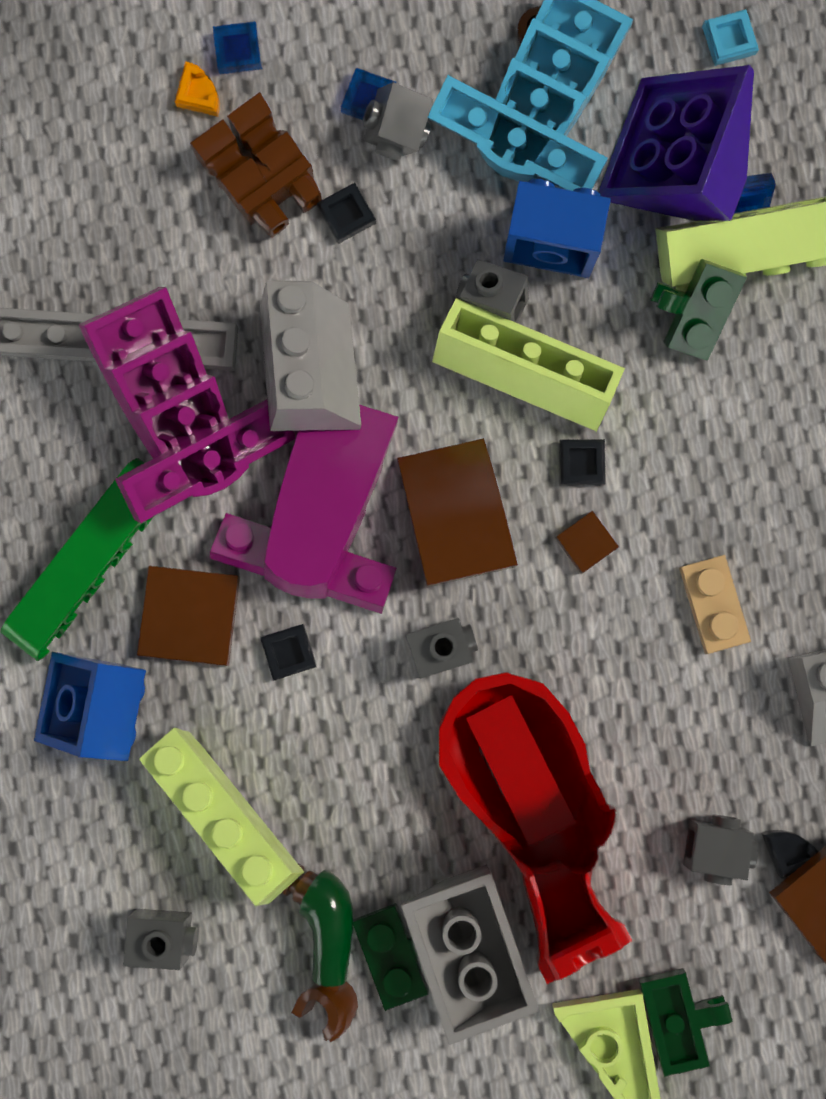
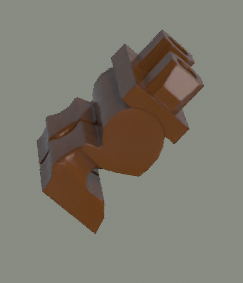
[190,92,322,238]

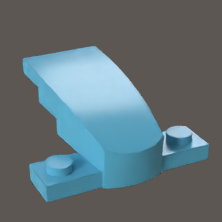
[428,0,633,191]

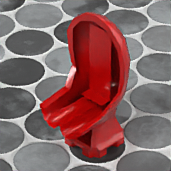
[439,672,633,984]

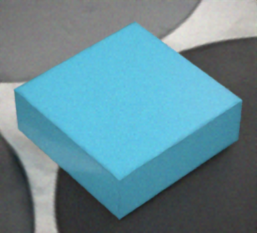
[702,9,759,66]

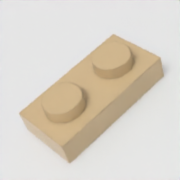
[679,555,751,654]

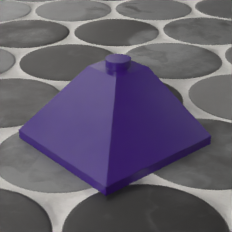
[598,65,754,221]

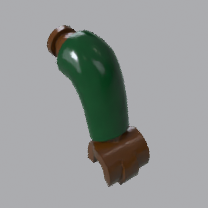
[281,863,358,1042]

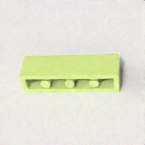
[655,196,826,292]
[432,298,625,432]
[139,728,304,906]

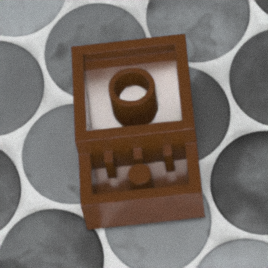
[397,438,518,588]

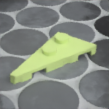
[552,989,661,1099]

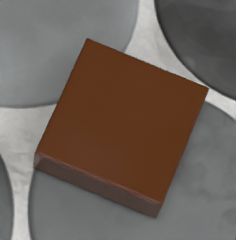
[555,511,619,574]

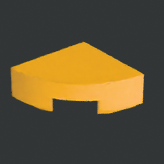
[175,61,220,117]

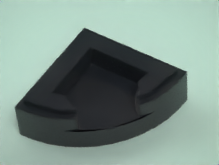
[761,830,819,879]

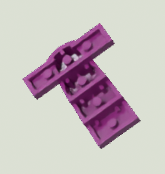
[78,287,296,523]
[210,404,399,614]

